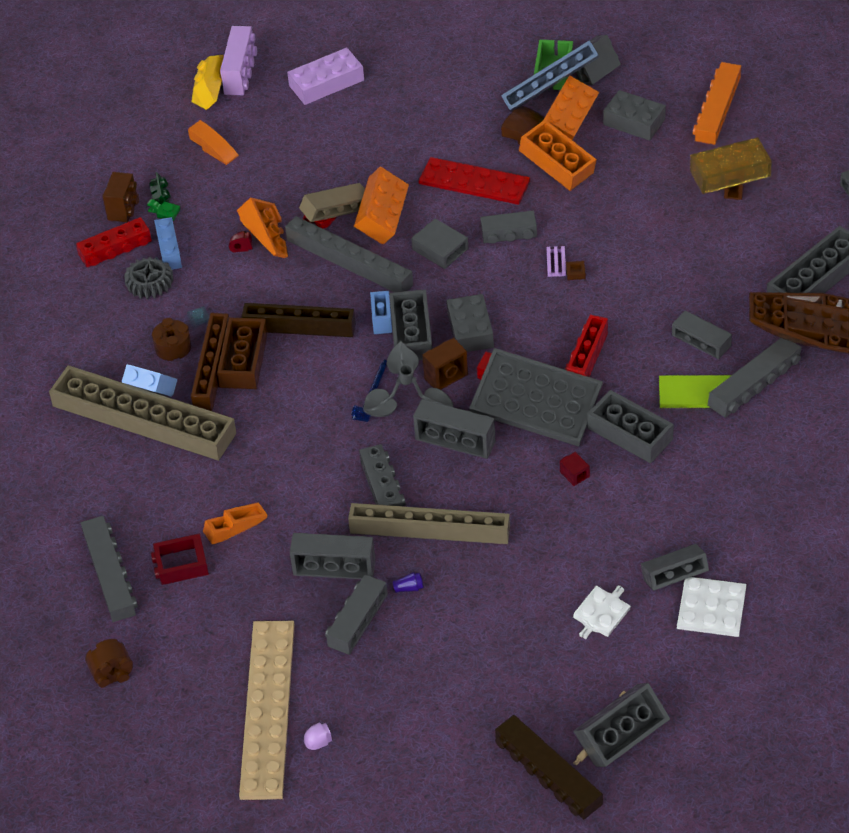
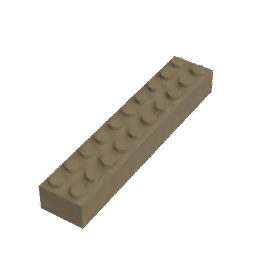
[49,365,237,461]

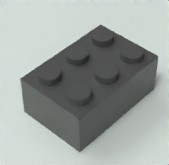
[603,90,666,141]
[446,294,494,352]

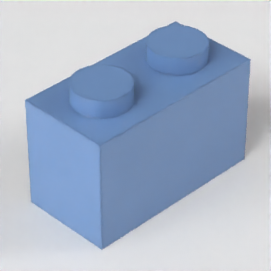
[370,291,392,334]

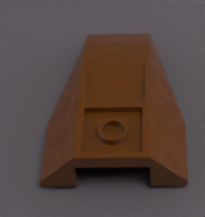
[749,292,849,354]

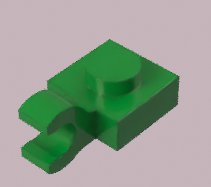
[147,199,180,221]

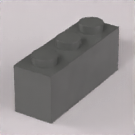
[480,210,537,244]
[672,311,732,359]
[641,544,709,591]

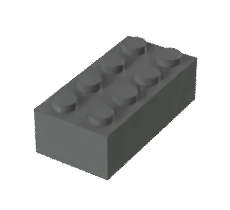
[389,289,432,360]
[587,390,674,463]
[413,399,496,459]
[290,533,376,579]
[573,683,670,767]

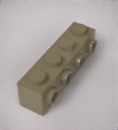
[299,183,365,222]

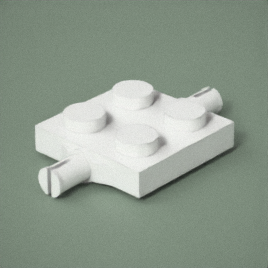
[573,586,631,639]

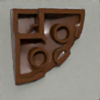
[501,106,544,145]

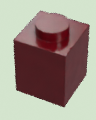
[560,452,590,486]

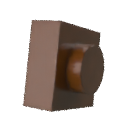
[566,261,586,280]

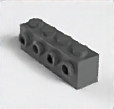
[359,444,406,507]
[325,575,388,655]

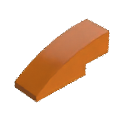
[188,120,239,165]
[203,502,268,544]

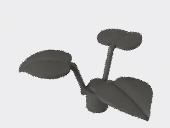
[363,341,453,417]

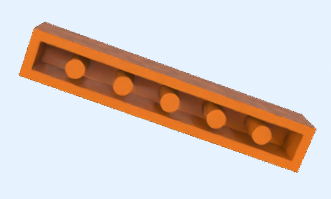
[693,62,741,145]

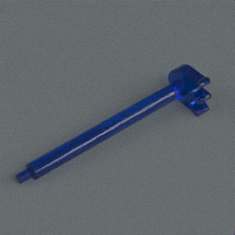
[351,359,387,422]

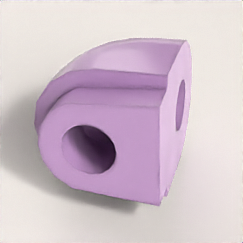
[304,722,332,750]

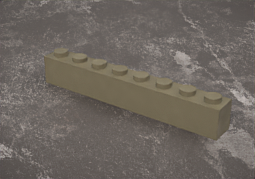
[348,503,510,544]

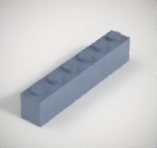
[501,40,599,112]

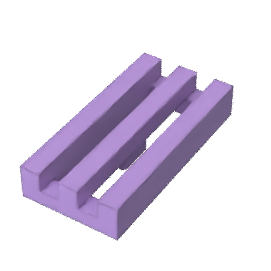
[547,246,566,277]

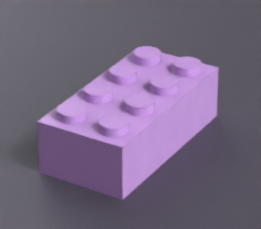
[220,26,257,95]
[287,48,364,105]

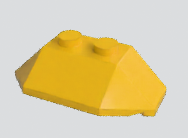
[192,55,224,110]

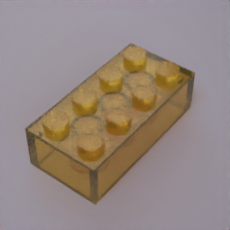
[690,137,772,194]

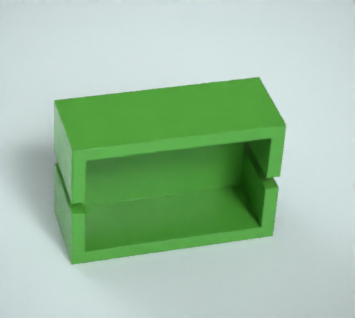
[534,40,573,90]

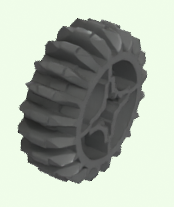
[124,256,173,300]

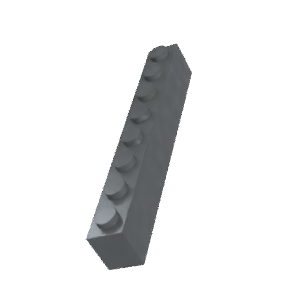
[285,216,413,292]

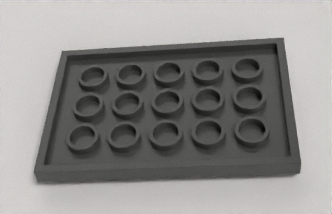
[469,348,603,447]

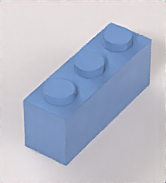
[154,217,182,270]

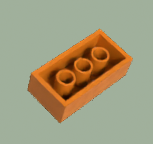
[544,75,599,140]
[519,120,597,191]
[354,166,409,244]

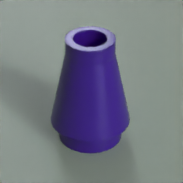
[393,572,424,593]

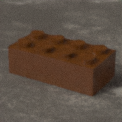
[217,317,268,389]

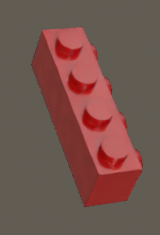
[76,217,152,267]
[565,314,608,377]

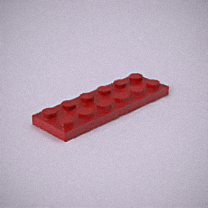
[419,157,530,205]

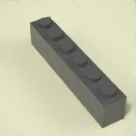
[708,338,802,418]
[80,516,138,622]

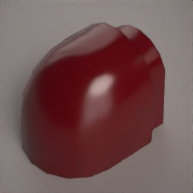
[229,231,253,253]

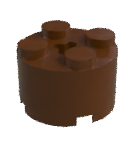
[152,318,191,361]
[85,639,133,688]

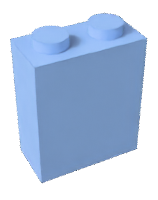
[122,364,178,397]

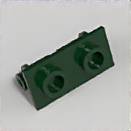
[149,172,171,205]

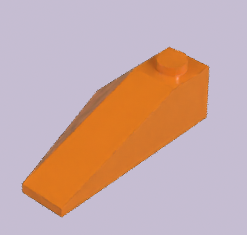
[237,197,288,258]

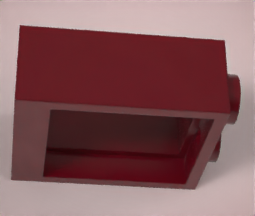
[151,533,209,585]

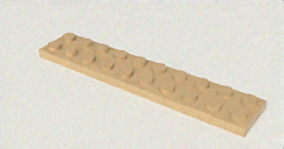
[239,621,295,800]

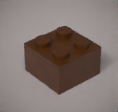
[103,172,139,222]
[422,337,468,390]

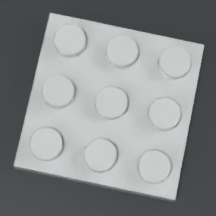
[677,577,746,637]

